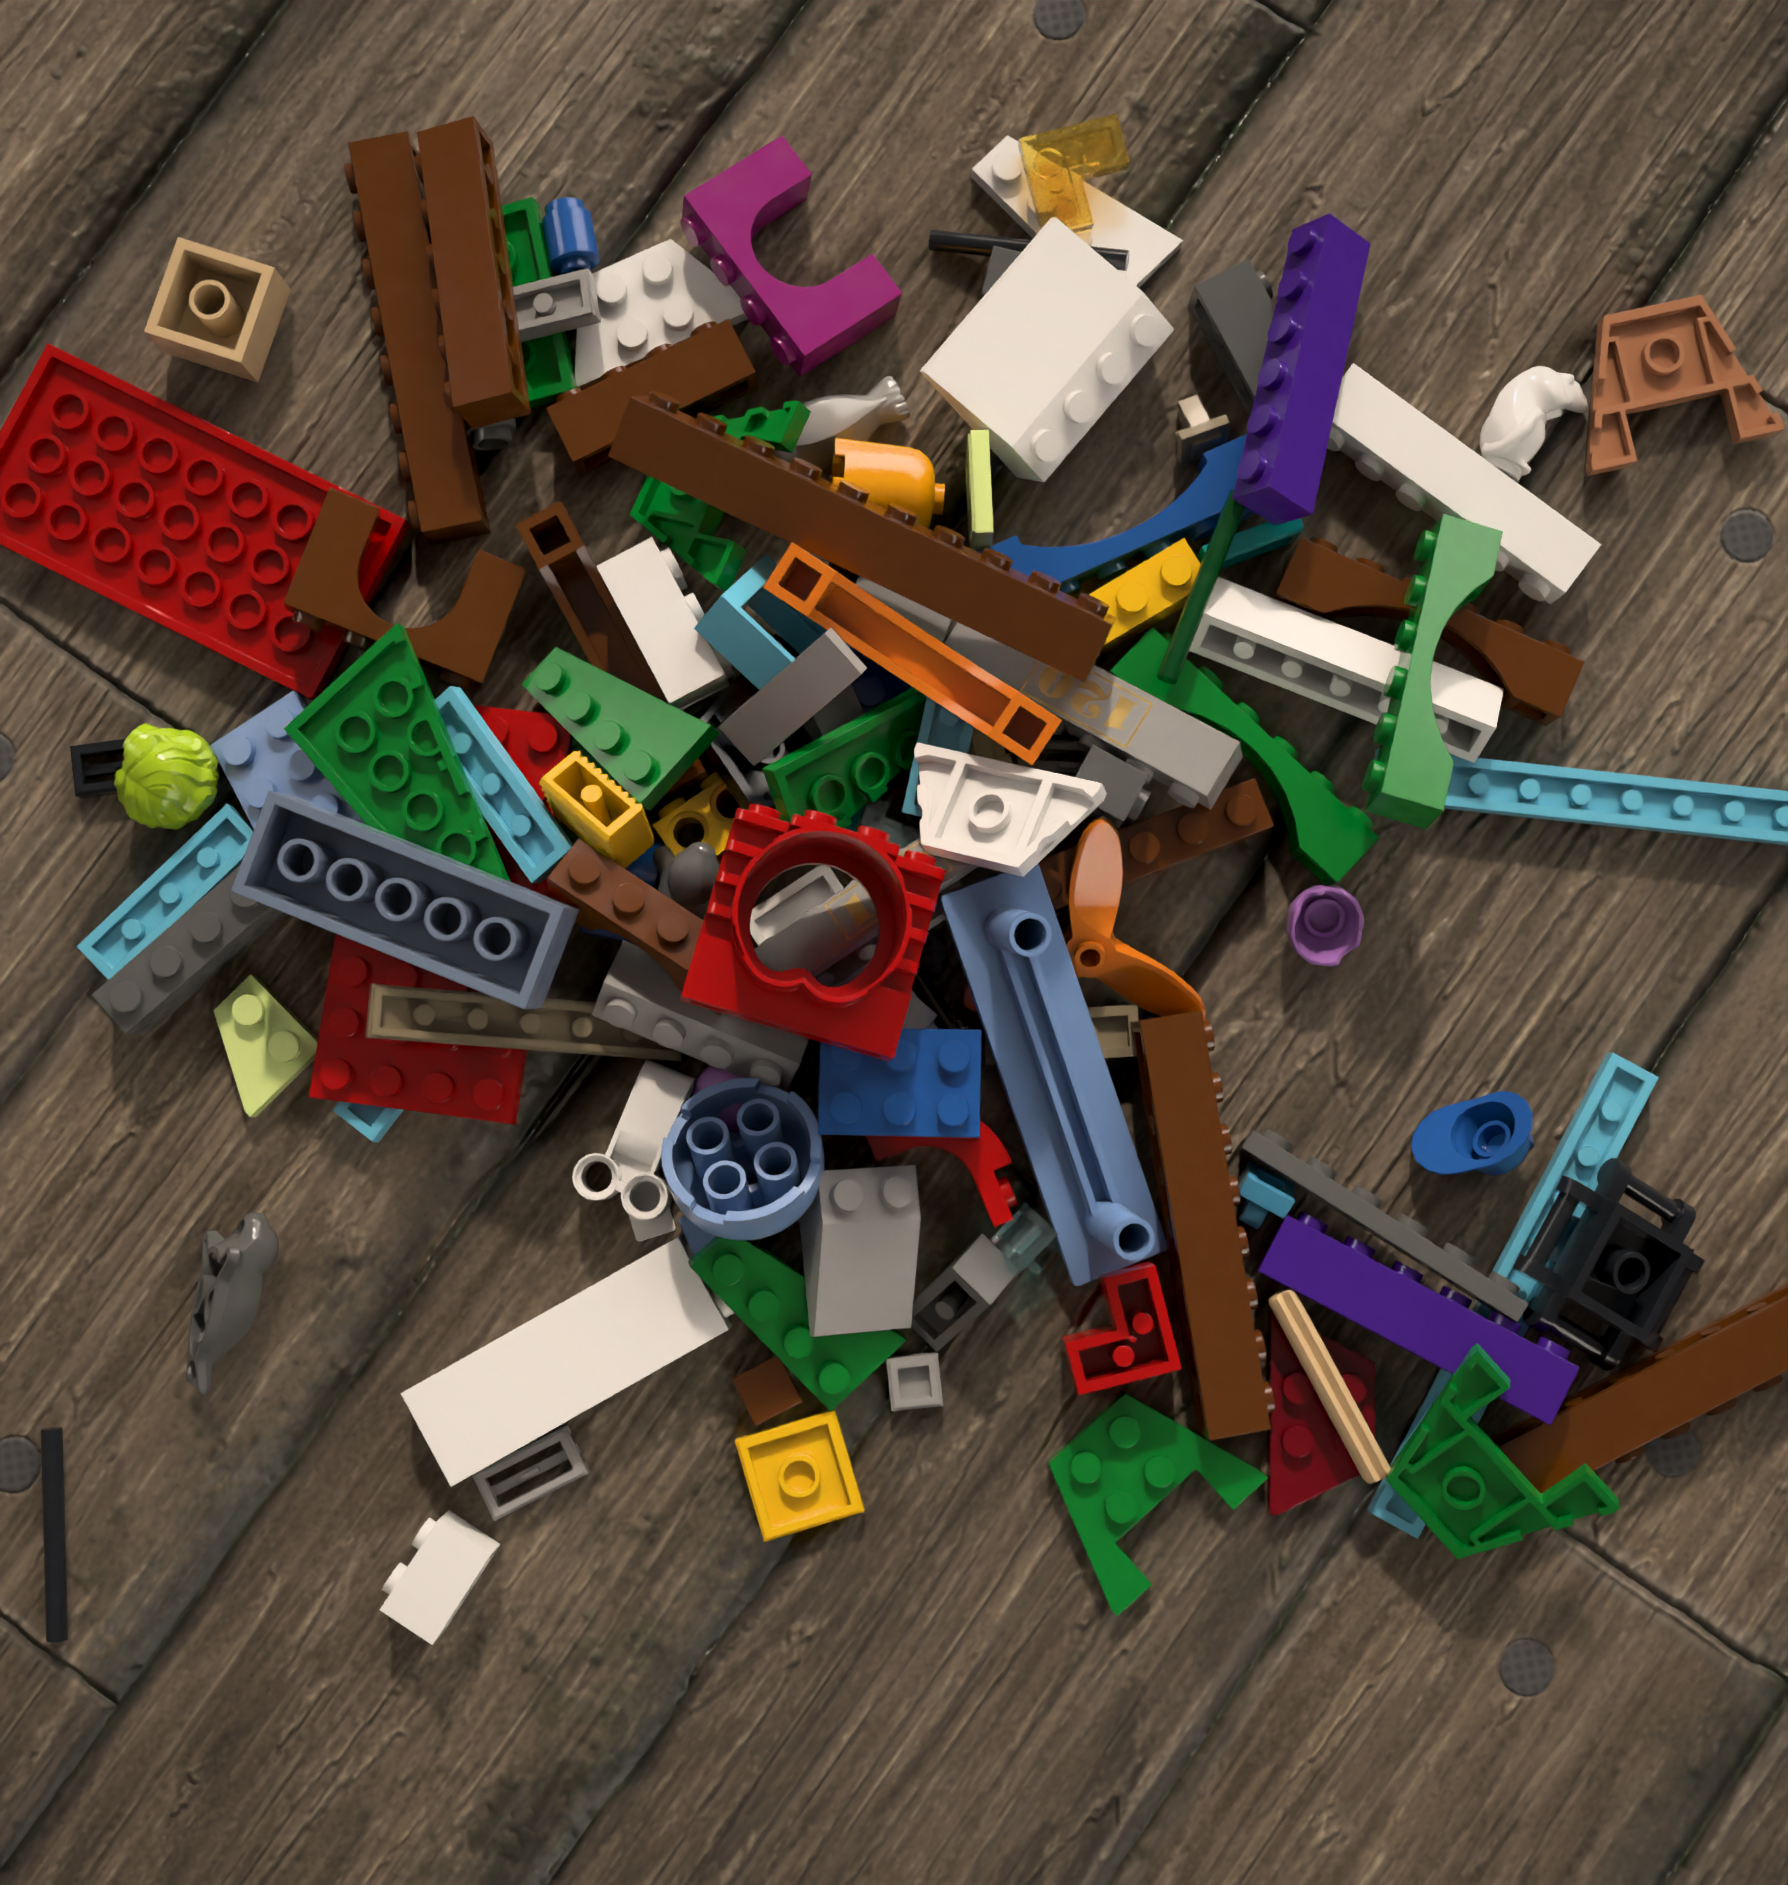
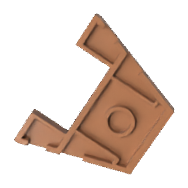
[1585,295,1785,476]

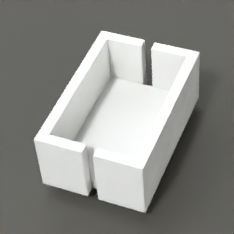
[596,537,735,715]

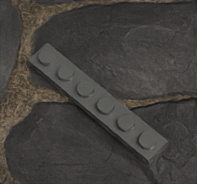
[1239,1128,1528,1322]

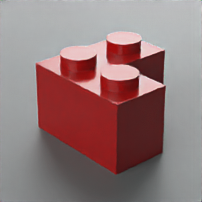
[1061,1261,1182,1395]

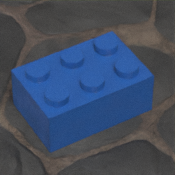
[818,1028,981,1138]

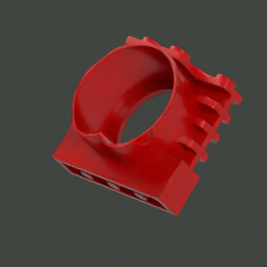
[680,804,946,1062]

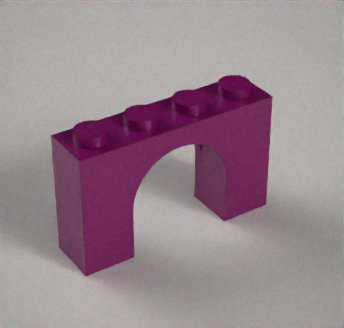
[680,135,902,377]

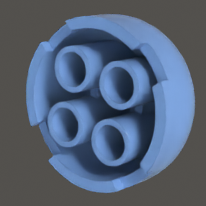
[661,1078,825,1241]

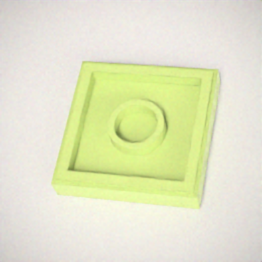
[965,429,994,552]

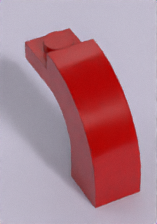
[866,1120,1018,1227]

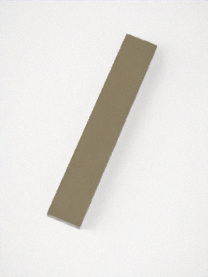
[365,984,681,1061]

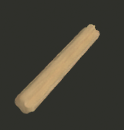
[1269,1288,1391,1484]

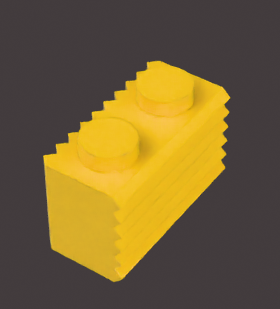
[539,751,654,869]

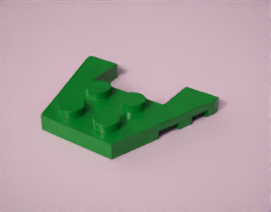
[629,400,811,592]
[1386,1343,1620,1559]
[1047,1391,1268,1616]

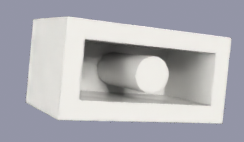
[380,1510,501,1645]

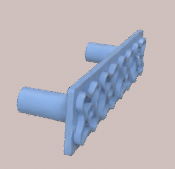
[939,864,1167,1286]

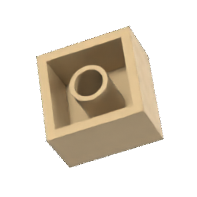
[144,237,291,383]

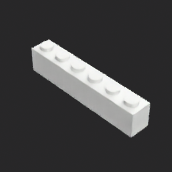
[1327,363,1601,605]
[1189,577,1504,763]

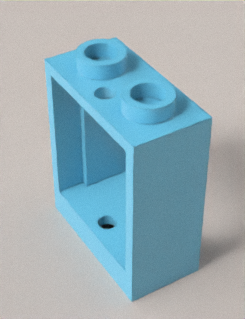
[694,554,851,690]

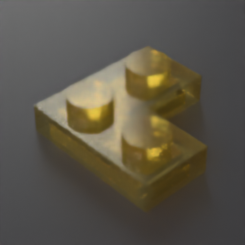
[1018,114,1130,234]

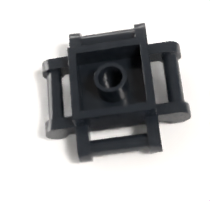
[1513,1158,1705,1371]

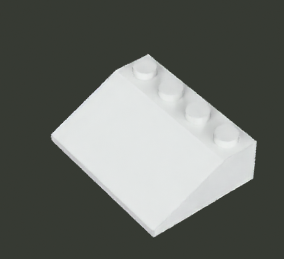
[920,217,1174,482]

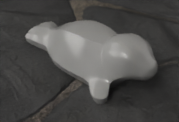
[772,376,910,470]

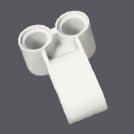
[572,1059,695,1220]

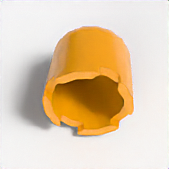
[831,438,945,529]

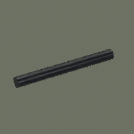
[929,230,1130,271]
[41,1427,68,1642]

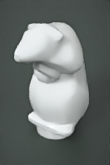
[1479,366,1588,483]

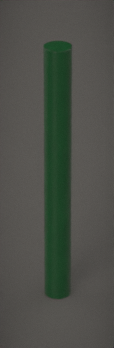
[1157,490,1245,684]

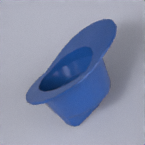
[1411,1091,1534,1176]

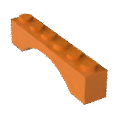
[763,542,1062,766]

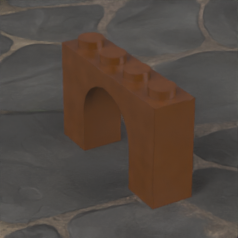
[283,488,527,691]

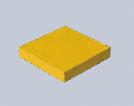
[735,1408,865,1542]

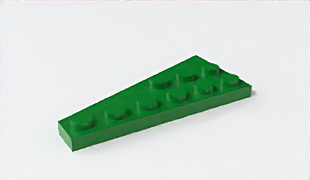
[283,623,510,881]

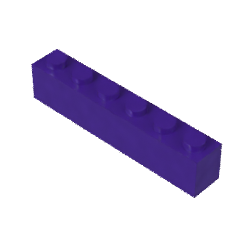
[1232,213,1370,526]
[1257,1211,1580,1425]

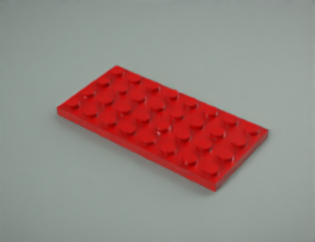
[0,343,410,701]
[309,705,573,1125]

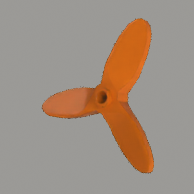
[963,816,1206,1021]

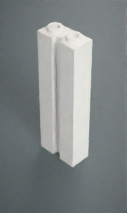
[401,1235,734,1487]

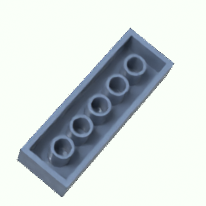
[231,791,580,1010]

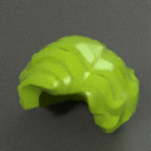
[114,723,219,830]

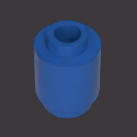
[542,197,600,275]

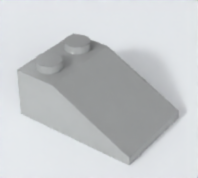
[799,1165,921,1337]

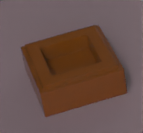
[732,1355,803,1426]

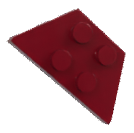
[1267,1310,1375,1515]

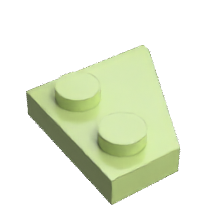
[213,974,318,1117]

